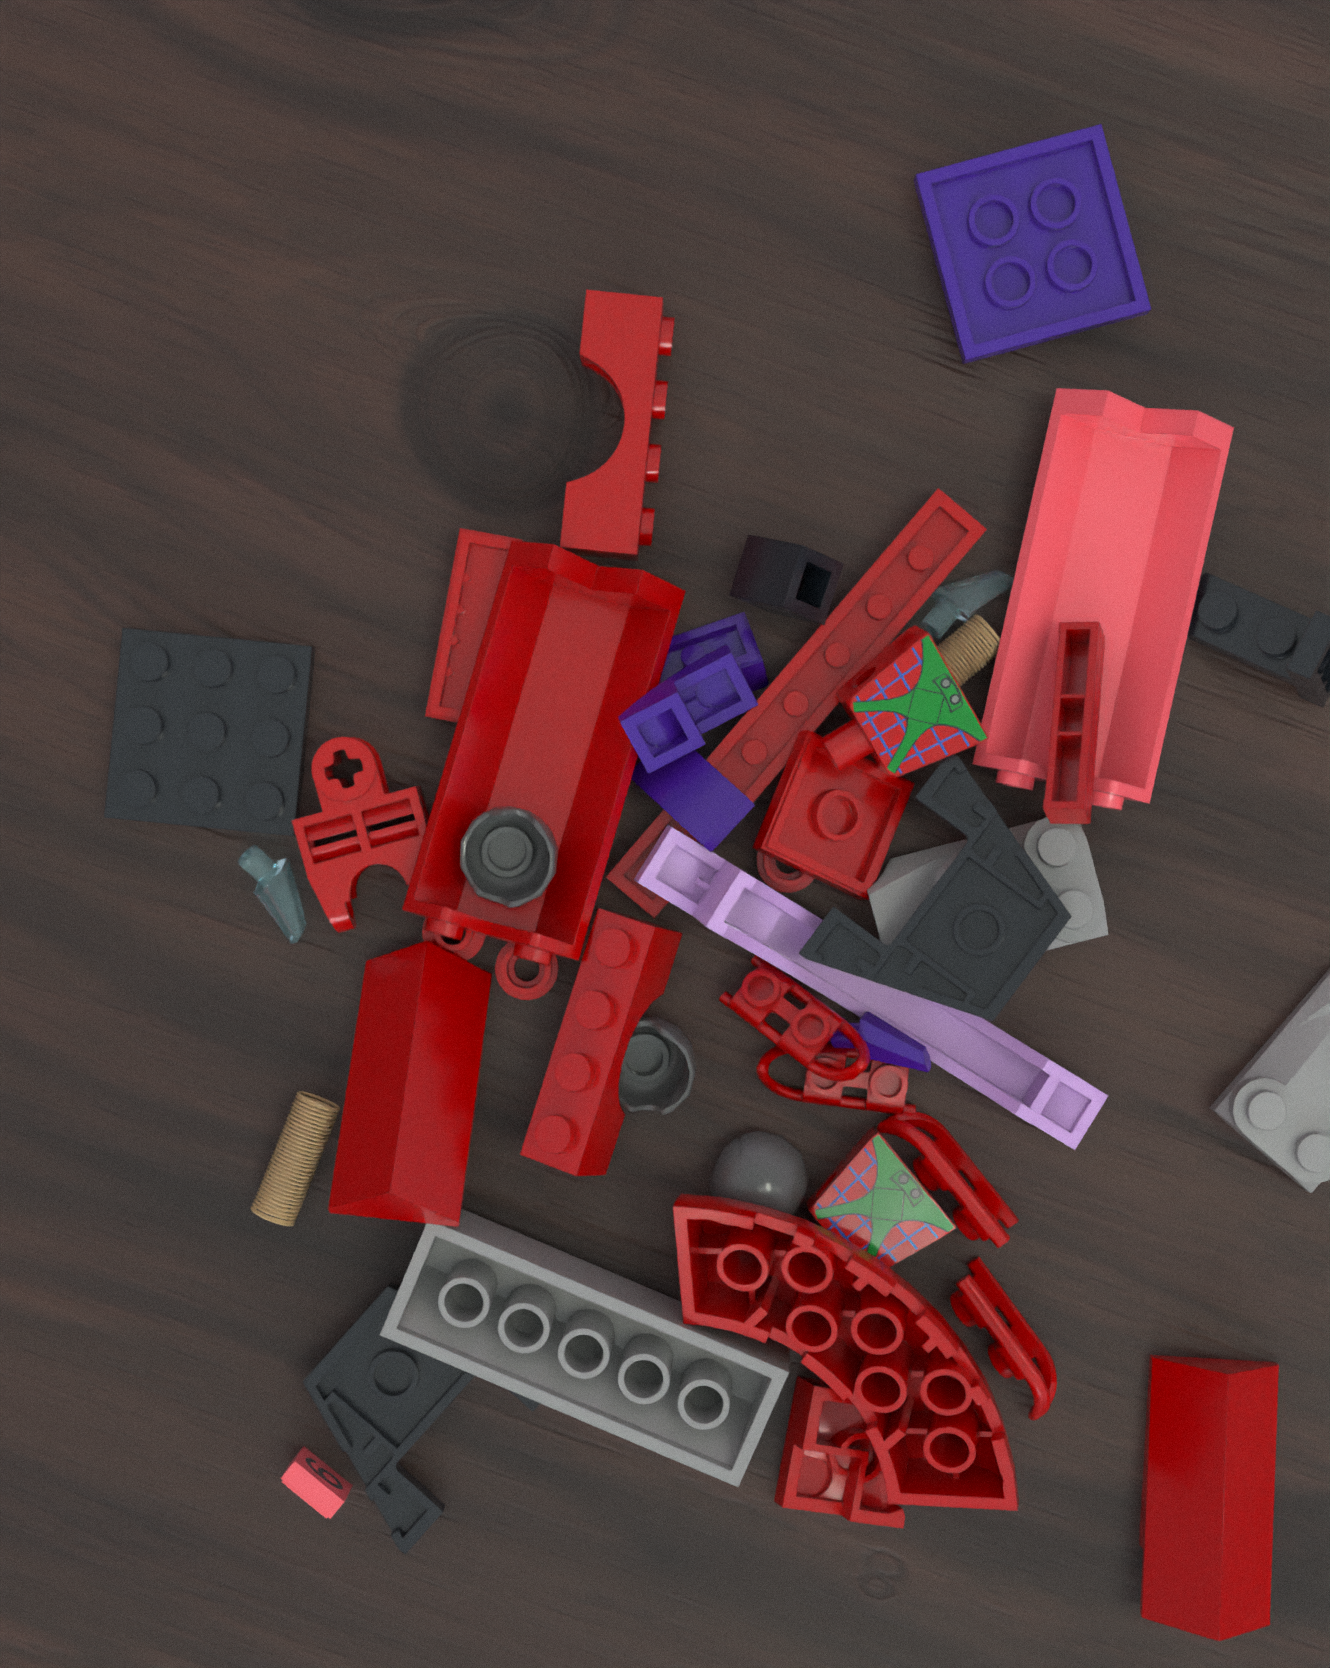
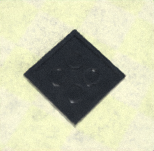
[104,628,316,836]

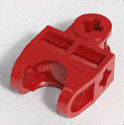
[292,737,430,933]

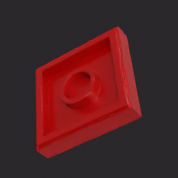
[752,730,915,900]

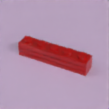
[1043,621,1105,824]

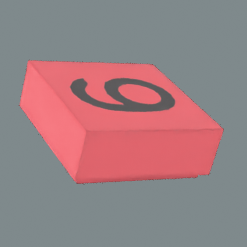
[281,1446,353,1519]

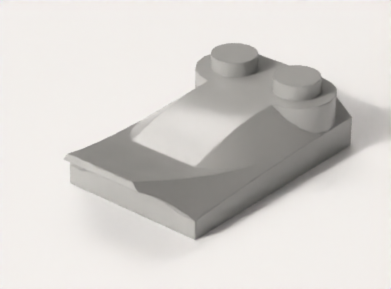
[867,817,1109,951]
[1209,968,1330,1193]

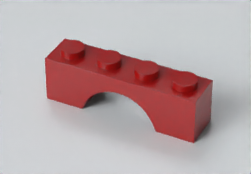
[560,290,675,561]
[520,908,683,1176]

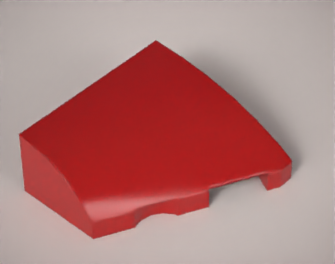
[774,1376,905,1528]

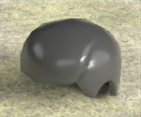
[460,806,558,908]
[619,1016,697,1115]
[709,1131,809,1215]

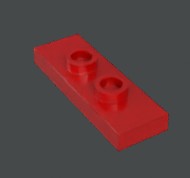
[425,528,524,723]

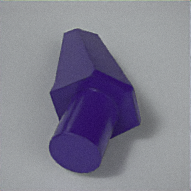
[831,1011,931,1072]

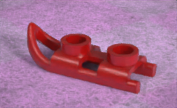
[719,955,871,1082]
[756,1043,916,1114]
[877,1112,1019,1248]
[950,1256,1057,1420]

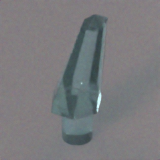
[921,570,1014,639]
[238,845,307,944]

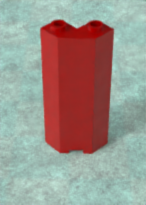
[402,541,686,966]

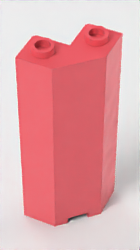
[972,388,1234,811]

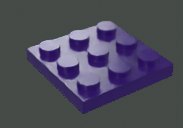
[913,124,1151,364]

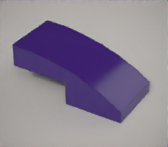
[618,644,758,774]
[631,750,755,853]

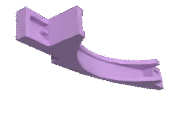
[634,825,1108,1150]

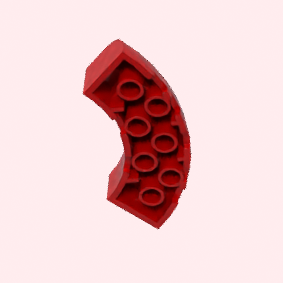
[673,1194,1019,1511]

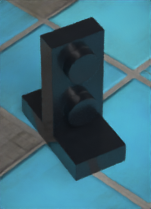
[1187,572,1330,708]

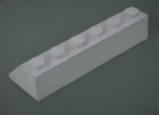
[380,1209,790,1487]

